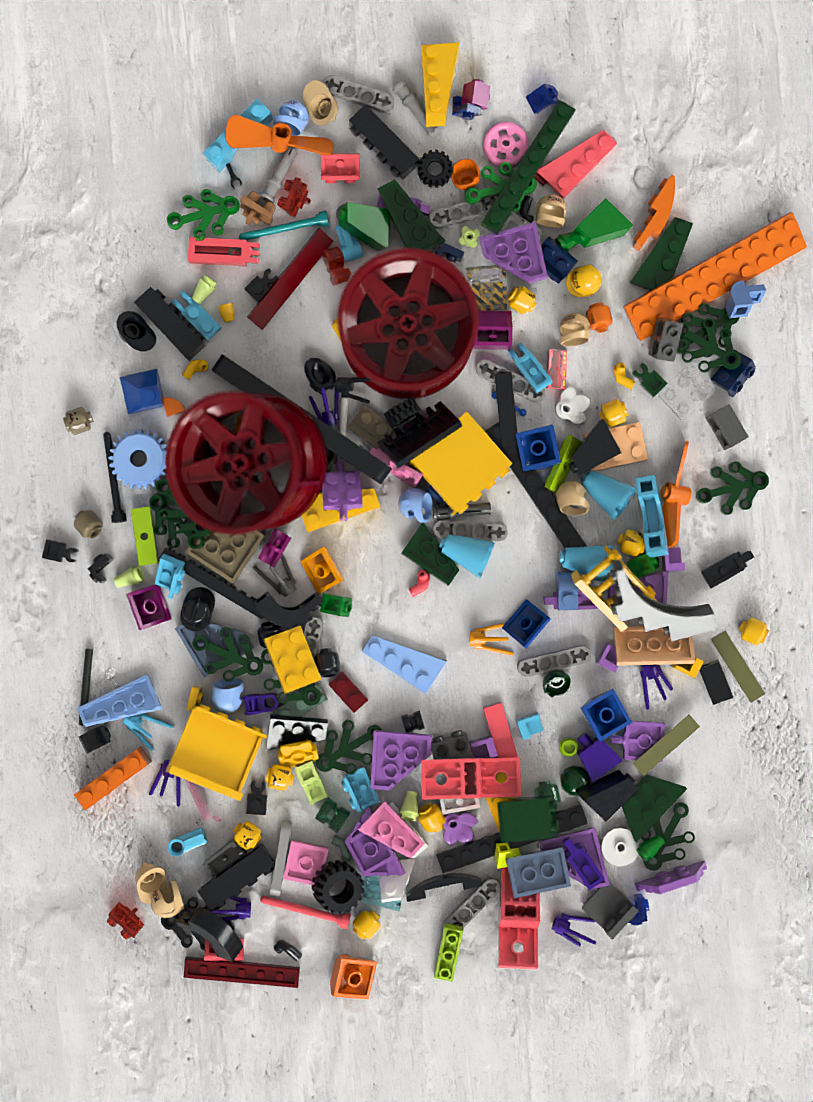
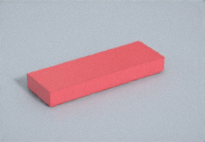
[483,702,518,758]

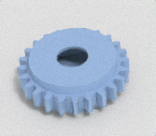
[109,429,167,490]

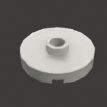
[600,827,639,866]

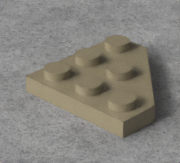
[185,530,265,584]

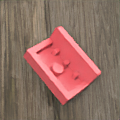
[321,153,360,183]

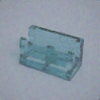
[362,879,403,911]

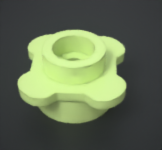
[459,226,480,248]

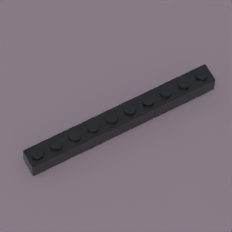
[159,547,264,619]

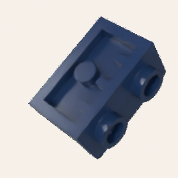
[541,236,578,284]

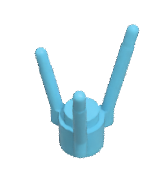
[123,714,174,751]

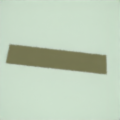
[711,631,765,703]
[633,714,700,776]

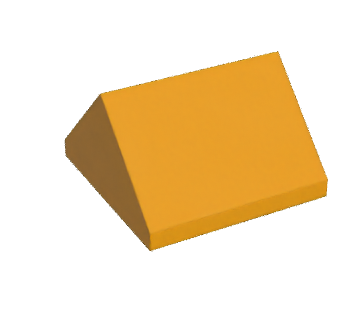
[300,547,344,594]

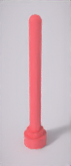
[260,896,351,929]

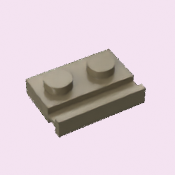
[348,405,395,449]

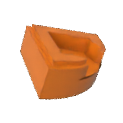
[163,397,186,417]

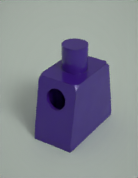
[577,733,623,782]

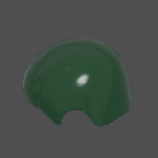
[542,669,571,698]
[560,766,589,796]

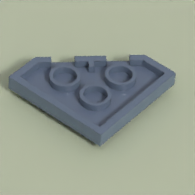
[175,623,254,678]

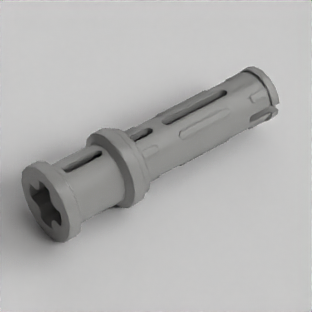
[392,79,438,136]
[259,146,298,204]

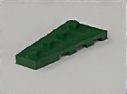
[377,179,446,251]
[630,217,693,291]

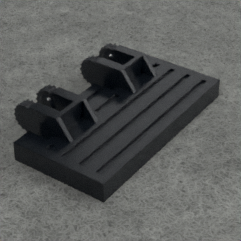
[377,401,462,469]

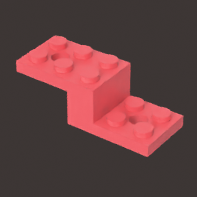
[421,757,522,800]
[498,867,540,970]

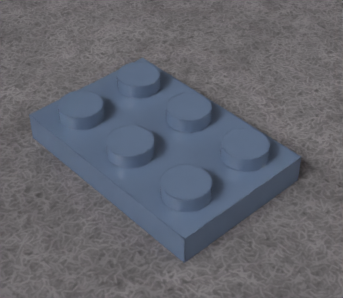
[505,847,571,898]

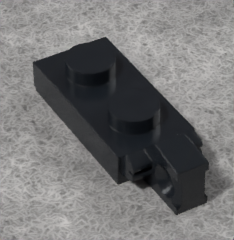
[701,551,754,589]

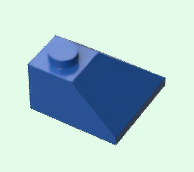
[120,369,164,414]

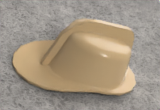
[302,80,338,126]
[135,862,167,904]

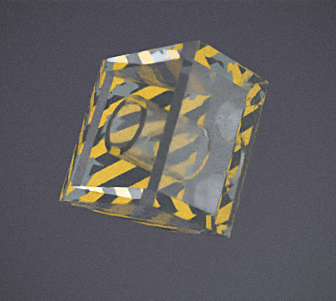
[466,265,507,311]

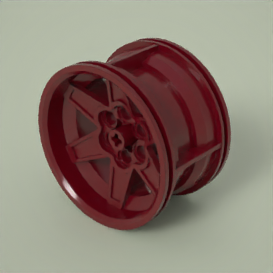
[338,248,479,400]
[165,391,327,534]

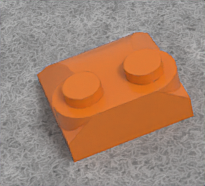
[330,954,377,999]

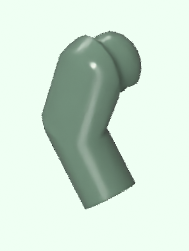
[331,835,353,862]

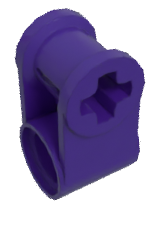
[242,693,280,715]

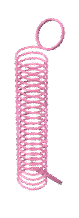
[185,780,221,822]

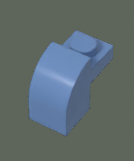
[725,280,766,318]
[556,571,579,610]

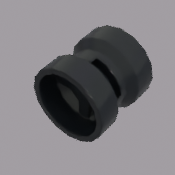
[401,710,425,733]

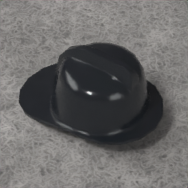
[116,311,156,352]
[180,587,215,631]

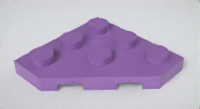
[479,222,548,284]
[370,730,432,790]
[539,827,610,890]

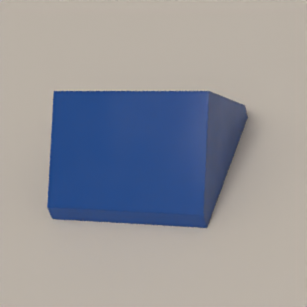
[516,424,561,471]
[502,599,551,648]
[580,689,632,742]

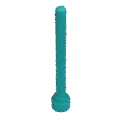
[239,210,330,240]

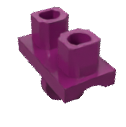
[258,528,292,568]

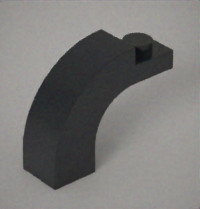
[252,591,324,627]
[176,906,243,962]

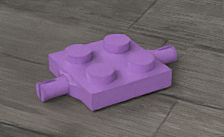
[322,461,363,522]
[611,721,665,762]

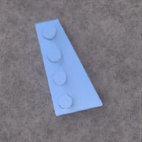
[362,635,447,694]
[77,674,163,727]

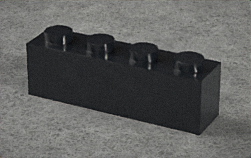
[349,104,419,180]
[134,287,206,361]
[198,843,275,911]

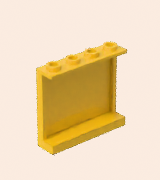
[407,412,513,515]
[165,704,267,801]

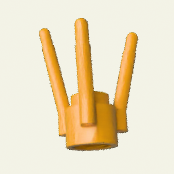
[470,623,514,655]

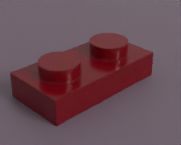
[329,672,368,713]

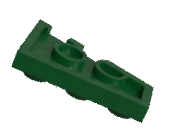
[401,523,459,586]

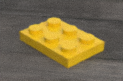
[264,626,321,694]

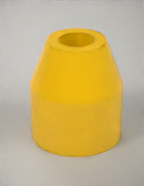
[218,303,235,322]

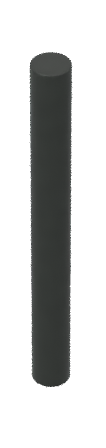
[78,649,93,726]

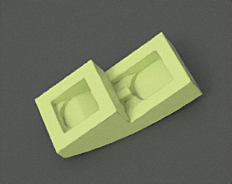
[295,761,329,805]

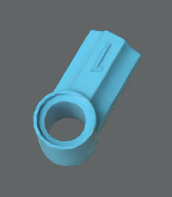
[335,224,364,263]
[168,827,208,856]

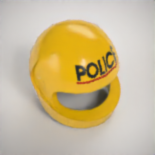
[566,264,602,297]

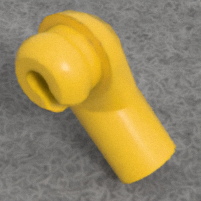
[181,359,209,380]
[613,363,635,389]

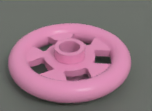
[483,122,529,167]

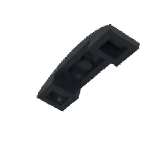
[406,873,483,902]

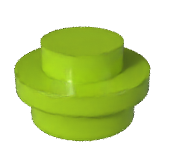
[559,737,578,757]

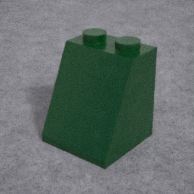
[497,796,559,843]

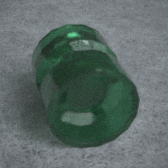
[314,797,351,833]

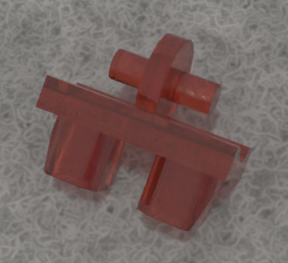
[277,177,311,217]
[107,902,144,940]

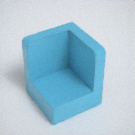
[516,712,543,740]

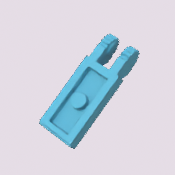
[171,290,222,341]
[508,343,553,393]

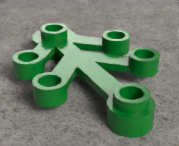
[464,162,537,213]
[166,189,240,241]

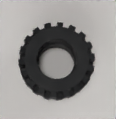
[311,860,365,915]

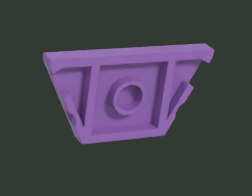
[345,806,406,876]
[635,861,707,894]

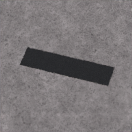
[495,372,518,448]

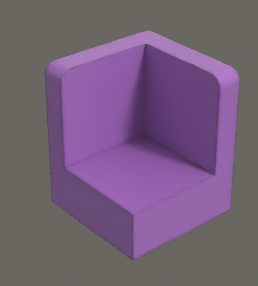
[661,547,685,571]
[595,643,618,673]
[469,735,498,758]

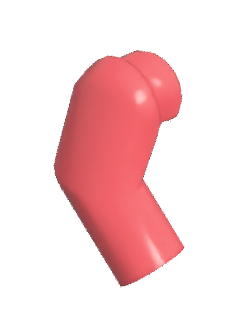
[409,570,430,597]

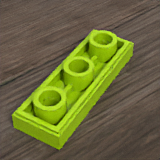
[544,434,582,493]
[131,506,159,566]
[434,923,464,982]

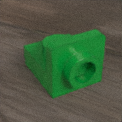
[627,553,660,578]
[320,593,352,617]

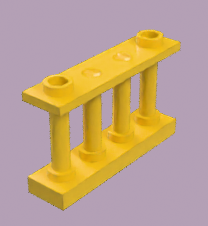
[571,545,657,631]

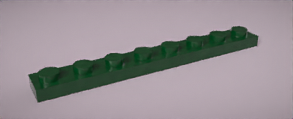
[481,100,576,235]

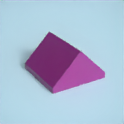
[126,584,172,631]

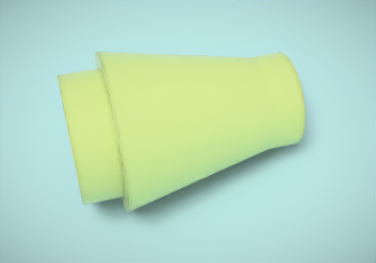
[191,274,217,304]
[114,566,144,588]
[400,791,419,821]

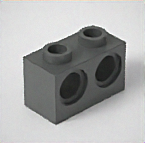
[648,317,683,362]
[431,730,473,759]

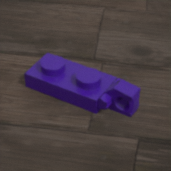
[562,837,605,891]

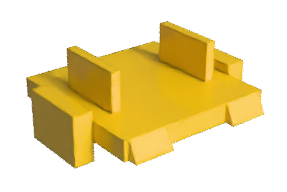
[278,740,319,768]

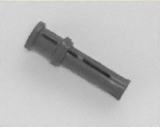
[433,502,491,521]

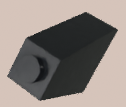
[569,419,621,476]
[576,770,638,822]

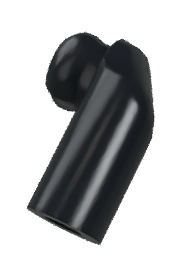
[520,195,534,225]
[274,940,302,961]

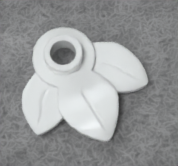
[555,387,590,424]

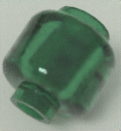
[534,780,561,807]

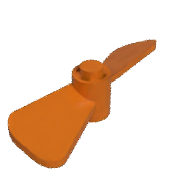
[225,115,334,155]
[660,440,692,548]

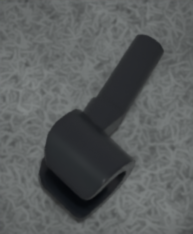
[226,163,242,189]

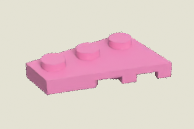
[369,447,423,488]
[357,801,425,858]

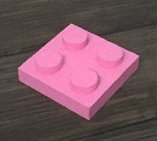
[283,840,329,885]

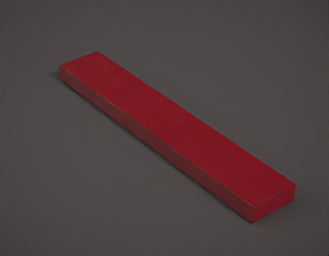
[247,228,334,330]
[183,957,300,988]

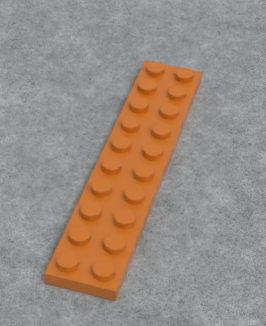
[623,212,807,341]

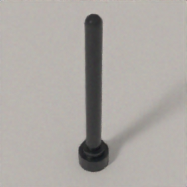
[103,432,127,523]

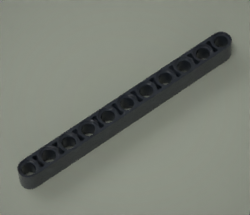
[211,354,392,484]

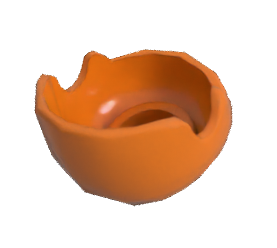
[451,159,480,191]

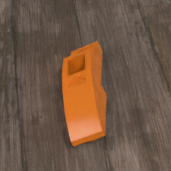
[633,174,675,251]

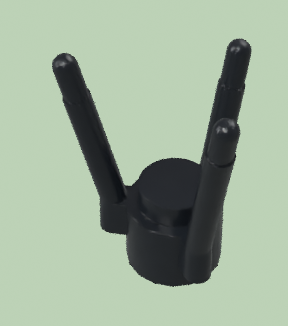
[336,377,371,404]

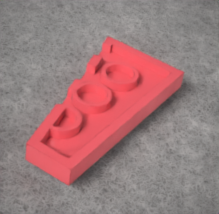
[537,130,617,199]

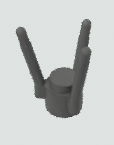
[253,554,297,597]

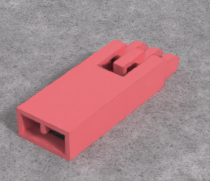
[188,237,260,266]

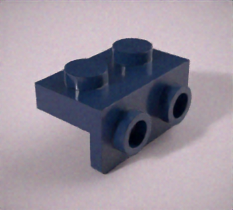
[711,349,756,397]

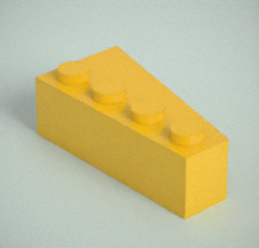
[421,42,459,127]
[302,488,381,533]

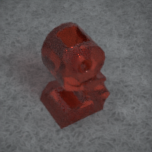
[322,246,351,286]

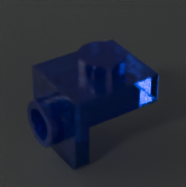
[526,84,559,114]
[452,96,482,120]
[628,894,649,925]

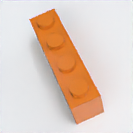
[74,747,152,810]

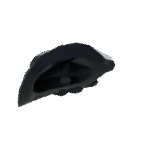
[304,358,336,395]

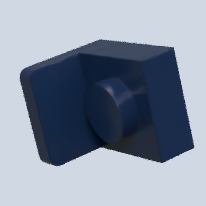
[435,242,464,263]

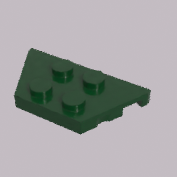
[622,774,687,843]

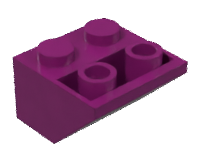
[472,310,513,350]

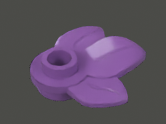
[443,813,478,846]

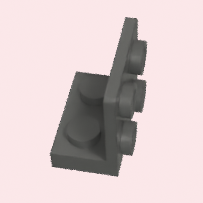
[582,882,639,940]

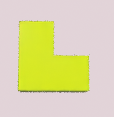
[494,842,521,869]

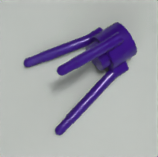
[309,386,340,426]
[640,664,673,709]
[149,760,181,807]
[211,897,251,921]
[552,913,596,947]

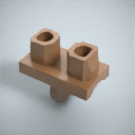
[240,191,275,226]

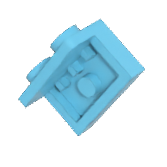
[155,554,186,600]
[341,766,380,813]

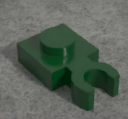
[632,363,668,397]

